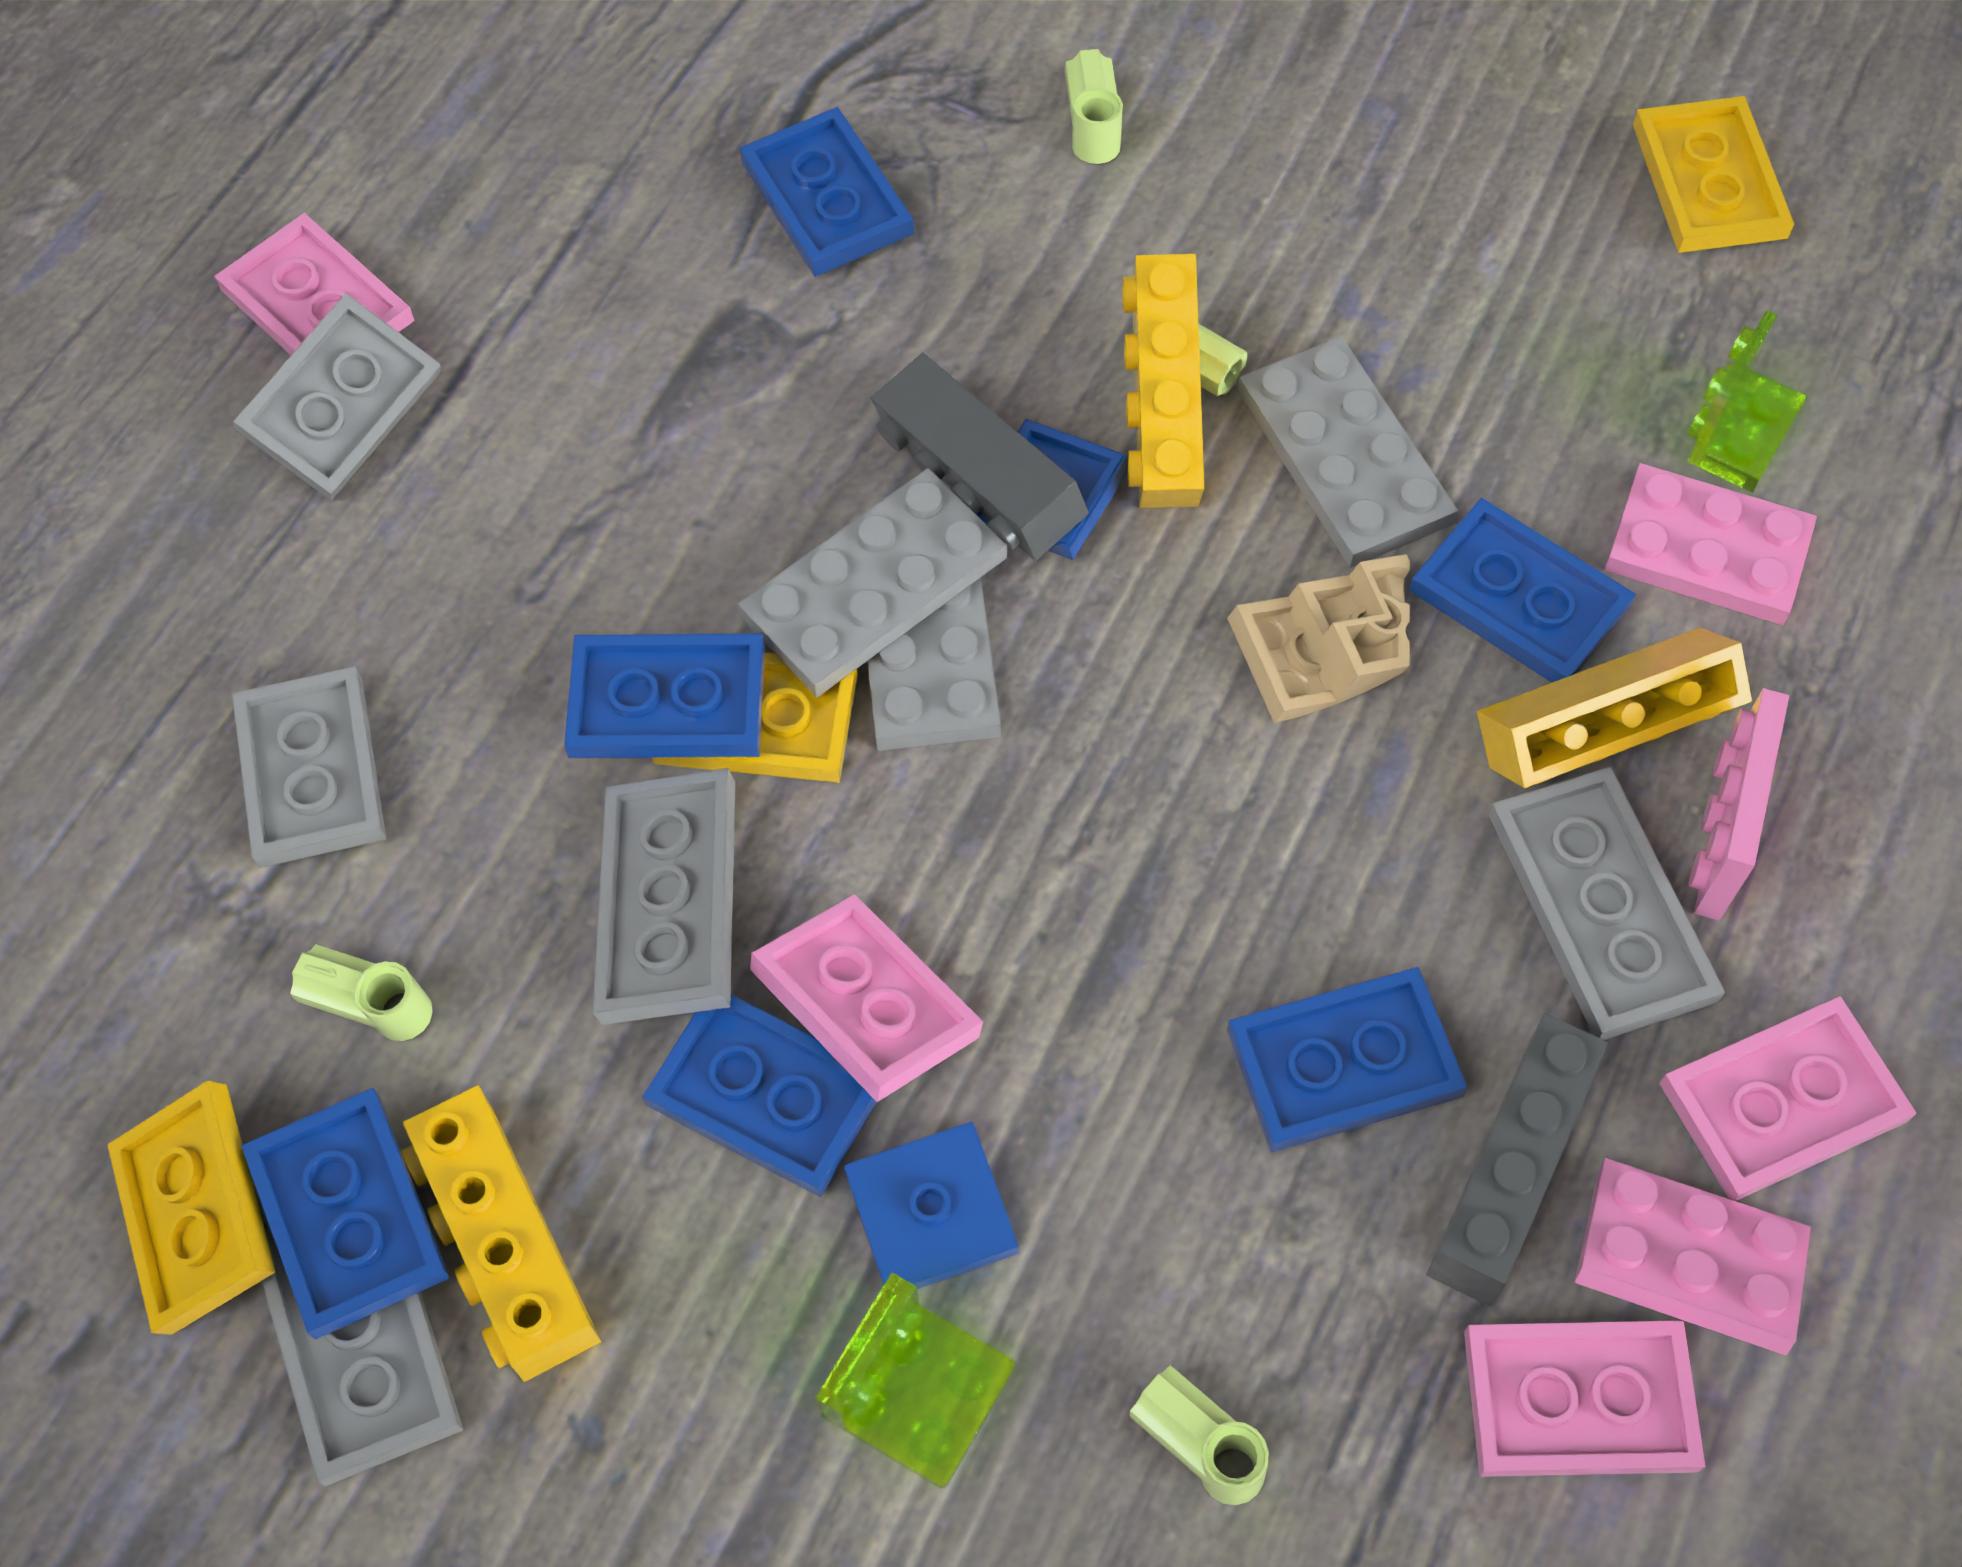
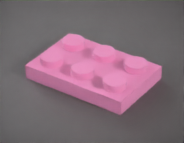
[214,213,415,355]
[1604,463,1817,626]
[1689,688,1789,921]
[750,894,983,1102]
[1659,996,1916,1201]
[1574,1158,1811,1356]
[1464,1321,1706,1477]

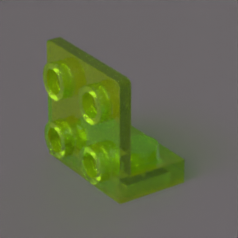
[1687,310,1808,493]
[815,1272,1015,1488]

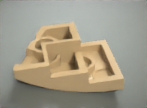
[1227,554,1410,723]

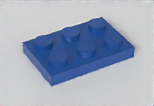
[739,107,914,277]
[1409,497,1636,683]
[564,633,765,758]
[1227,967,1467,1153]
[642,994,876,1198]
[241,1088,450,1340]

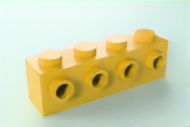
[1122,254,1204,508]
[1477,627,1752,788]
[401,1085,601,1382]

